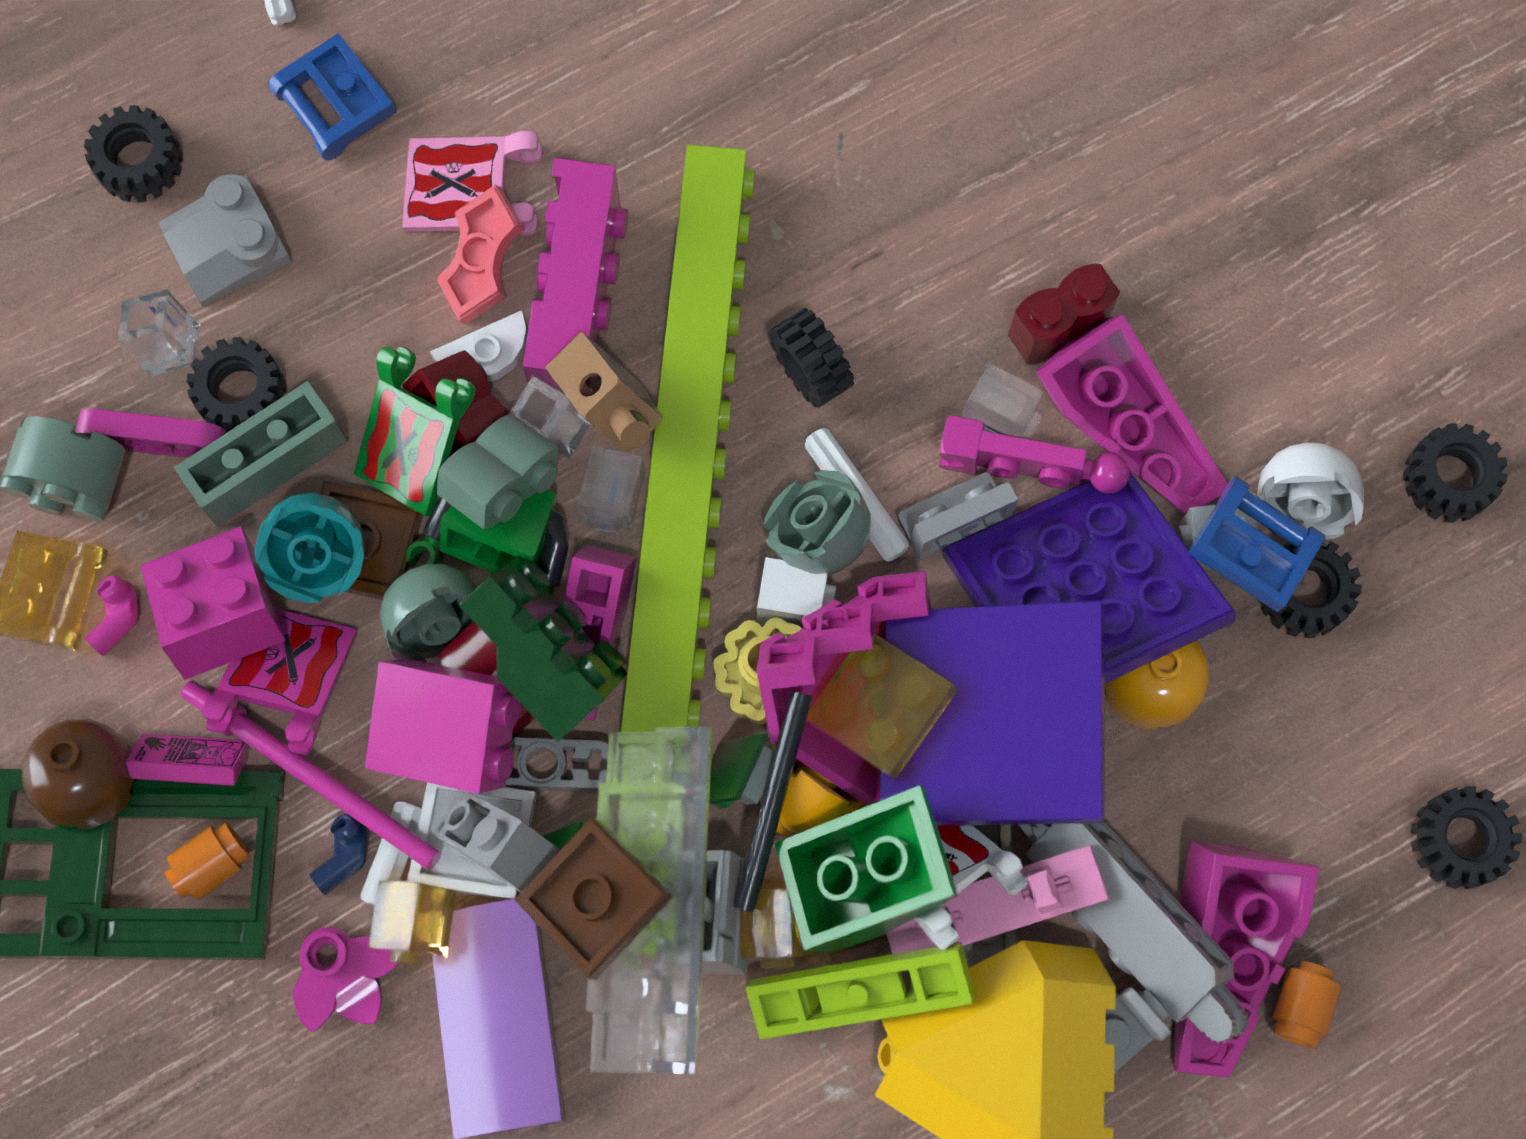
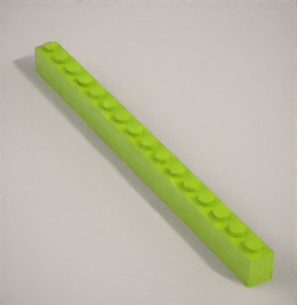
[610,145,755,960]

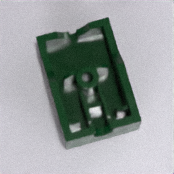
[459,556,627,743]

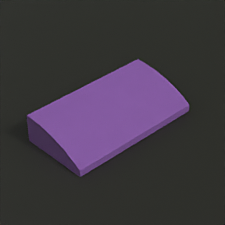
[428,898,566,1139]

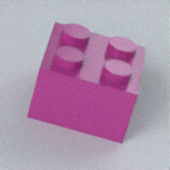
[140,526,286,680]

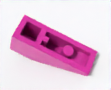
[564,545,637,721]

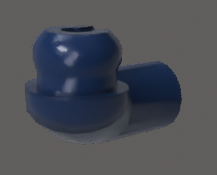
[309,814,369,895]

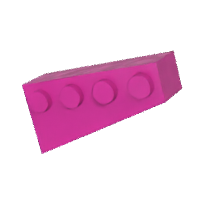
[523,158,628,389]

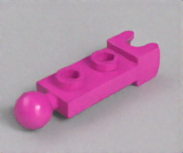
[939,416,1130,494]

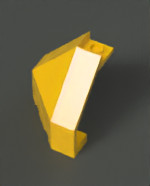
[875,940,1116,1139]

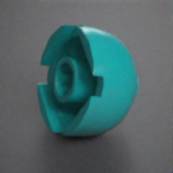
[254,493,365,603]

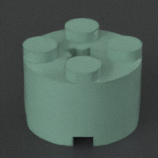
[0,416,125,522]

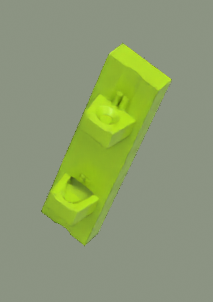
[745,942,977,1039]

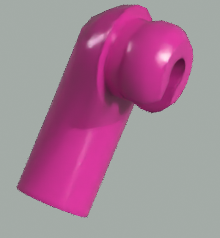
[84,575,137,657]

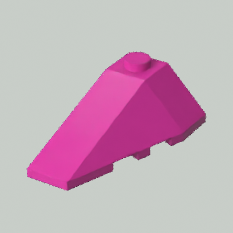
[1035,315,1228,516]

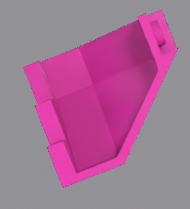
[757,571,932,806]

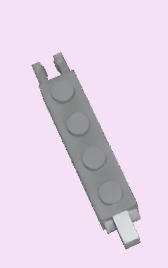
[1019,823,1250,1043]

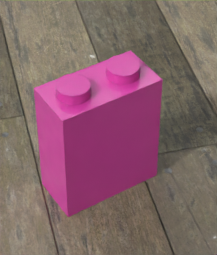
[365,658,521,794]

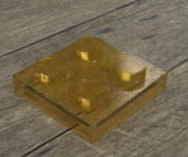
[807,634,958,780]

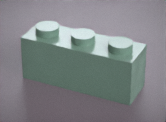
[173,381,348,527]

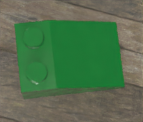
[775,785,958,953]

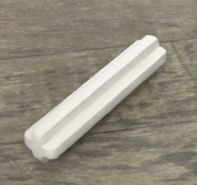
[805,428,909,562]

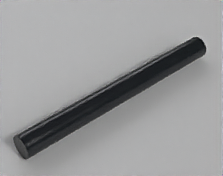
[733,690,813,912]

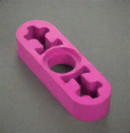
[75,409,227,458]

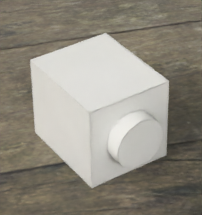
[757,557,836,628]

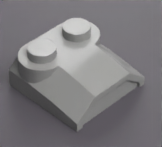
[159,174,292,307]

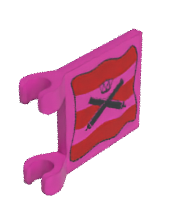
[203,609,357,755]

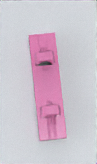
[886,845,1110,954]

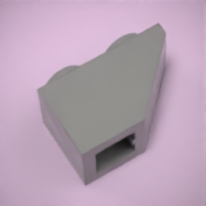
[436,791,560,893]

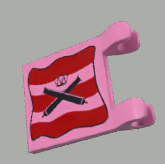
[402,131,542,235]

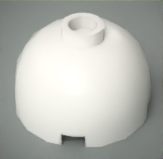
[1257,443,1364,540]

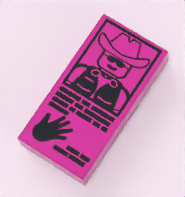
[126,734,249,786]

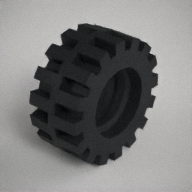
[84,105,183,203]
[186,337,287,432]
[1403,423,1508,523]

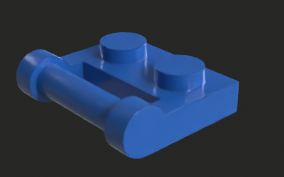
[268,33,396,160]
[1187,476,1325,612]

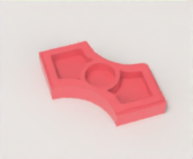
[437,184,525,324]

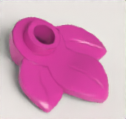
[292,927,397,1032]

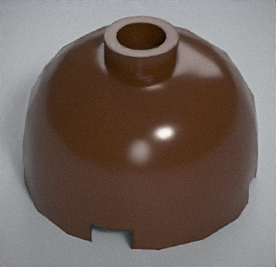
[21,718,134,830]

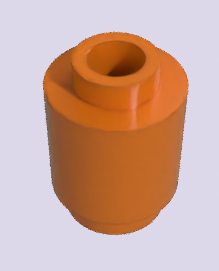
[164,822,251,901]
[1272,961,1342,1049]

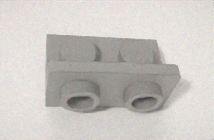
[898,473,1018,561]

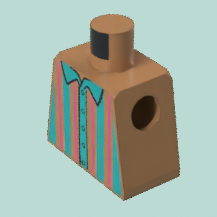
[545,331,663,453]

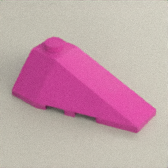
[1173,840,1319,1078]

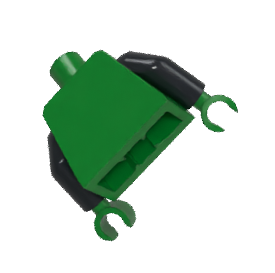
[406,489,569,601]

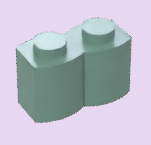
[437,414,559,530]

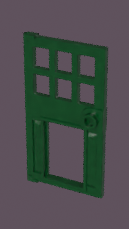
[0,769,285,960]

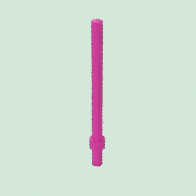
[180,680,442,870]

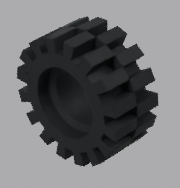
[768,308,854,408]
[1261,541,1362,638]
[1410,786,1522,889]

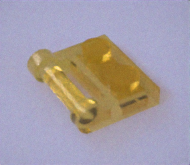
[0,530,109,651]

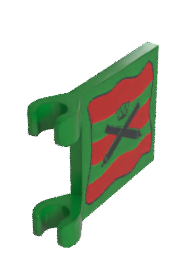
[353,347,476,516]

